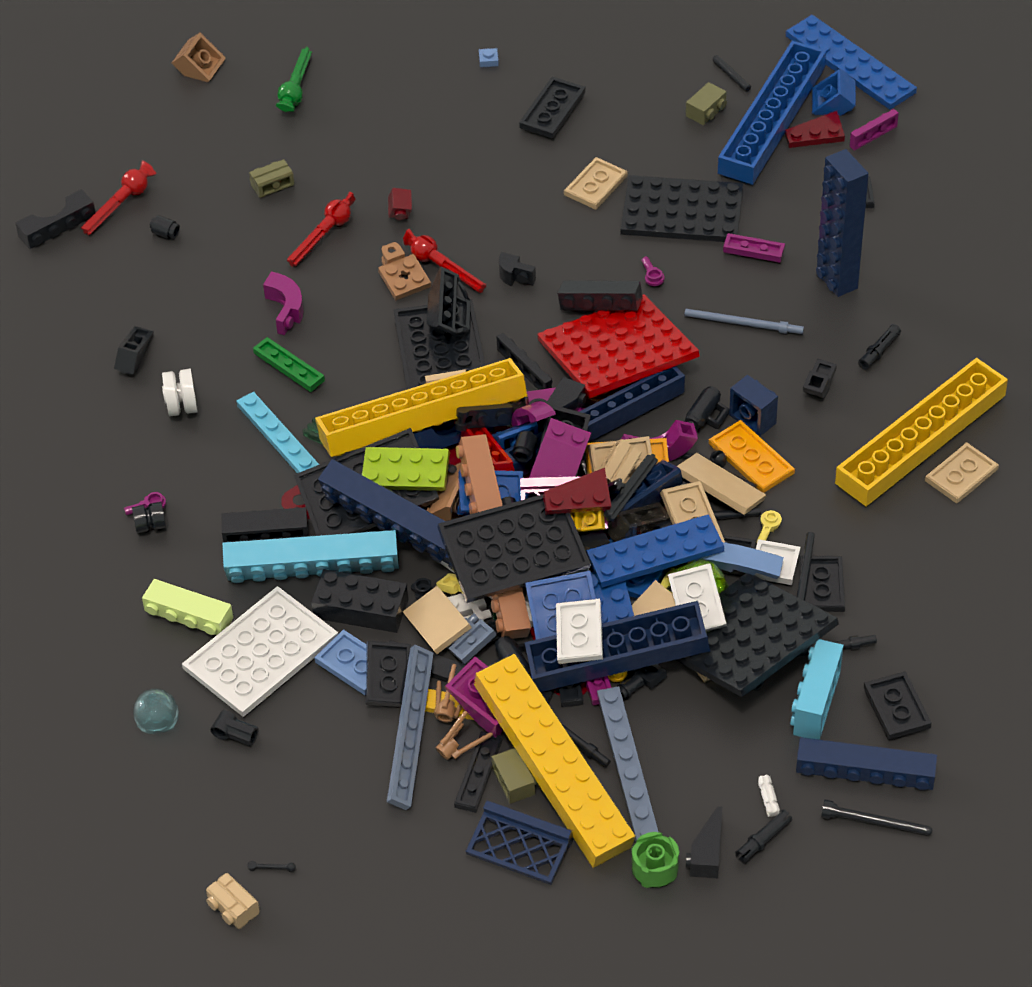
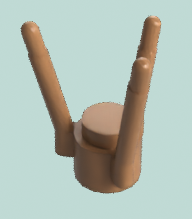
[434,664,462,722]
[435,711,493,760]

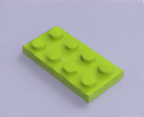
[362,447,450,491]

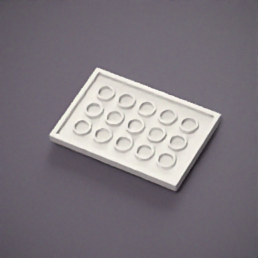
[182,586,338,717]

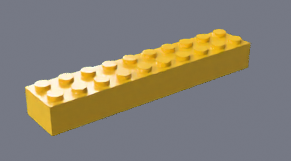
[315,358,527,457]
[835,358,1008,506]
[474,654,635,868]

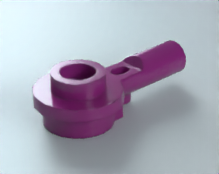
[642,257,665,286]
[124,492,166,516]

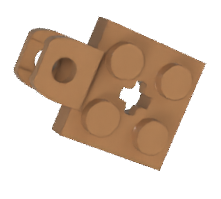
[378,242,431,301]

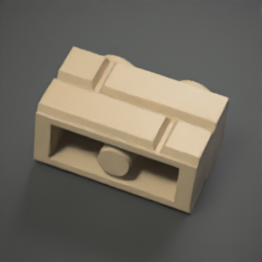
[599,439,642,484]
[206,873,260,929]

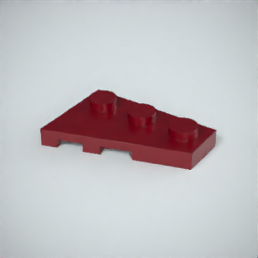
[785,111,845,148]
[543,468,611,514]

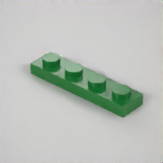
[253,337,325,392]

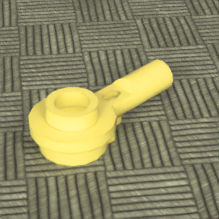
[756,510,782,543]

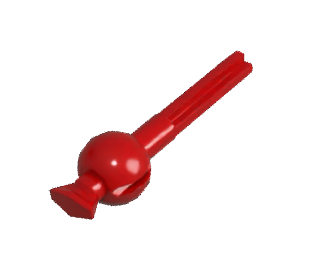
[81,160,157,235]
[287,191,356,267]
[403,229,486,293]

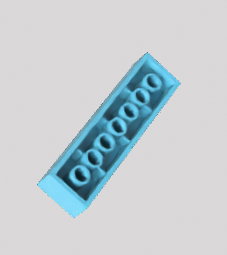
[223,530,399,583]

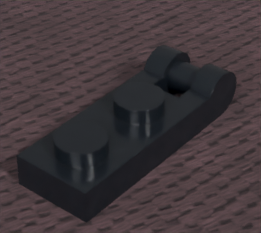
[455,403,513,431]

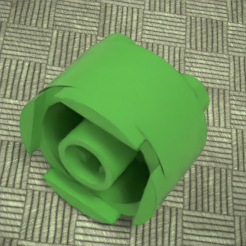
[632,832,679,888]

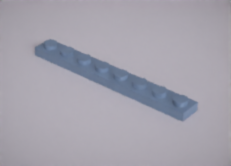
[387,645,433,810]
[597,687,658,842]

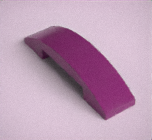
[511,401,556,427]

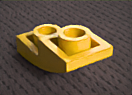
[570,510,605,532]

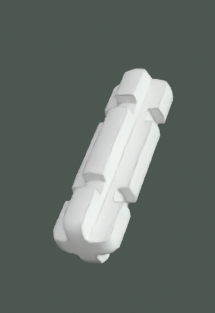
[758,775,780,817]

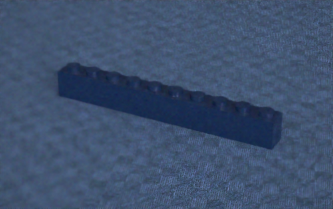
[504,366,685,476]

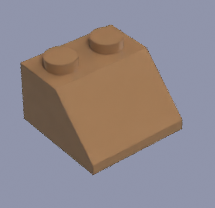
[172,32,226,82]

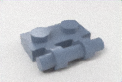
[446,613,497,664]

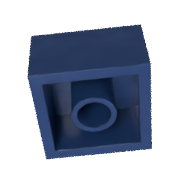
[729,375,778,437]

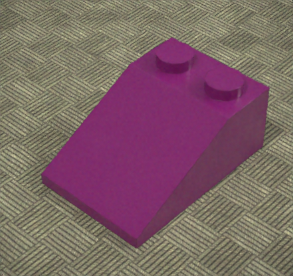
[529,418,591,478]
[445,657,504,737]

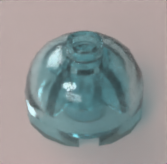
[133,689,178,734]

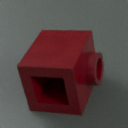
[388,188,412,220]

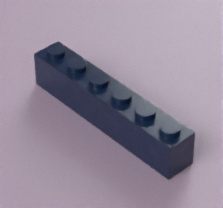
[796,737,937,790]

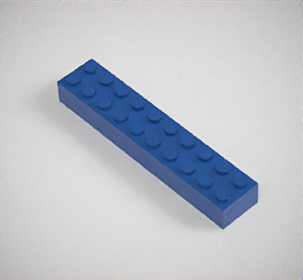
[718,40,827,185]

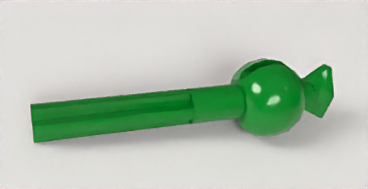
[276,47,312,112]

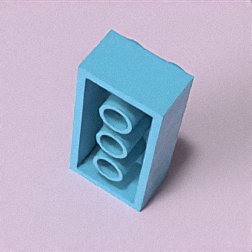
[790,639,843,740]

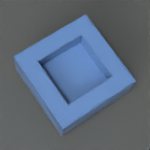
[479,48,498,67]

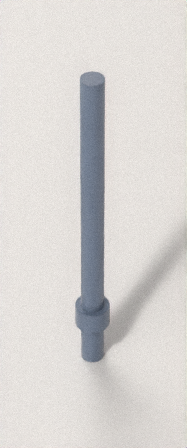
[685,309,804,334]

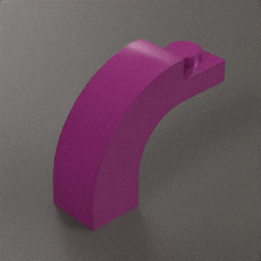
[263,271,304,335]
[621,420,698,461]

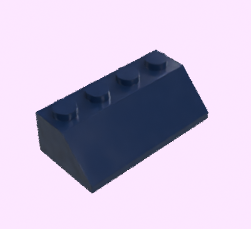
[608,460,683,531]

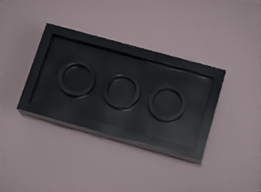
[519,77,585,139]

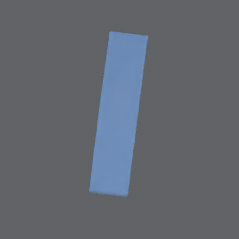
[695,542,784,579]

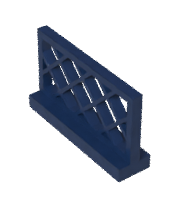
[465,801,574,885]

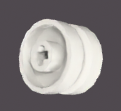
[162,368,197,417]

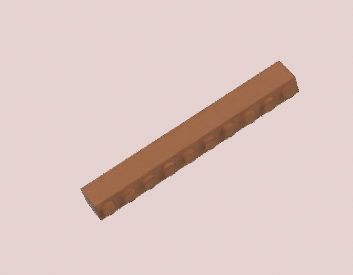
[456,434,531,639]

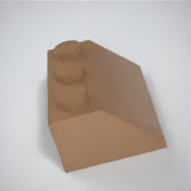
[426,463,462,521]

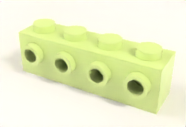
[142,579,233,635]

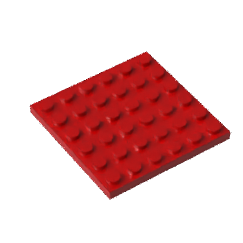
[537,294,700,398]

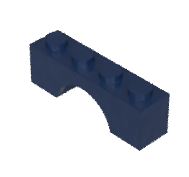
[413,416,494,449]

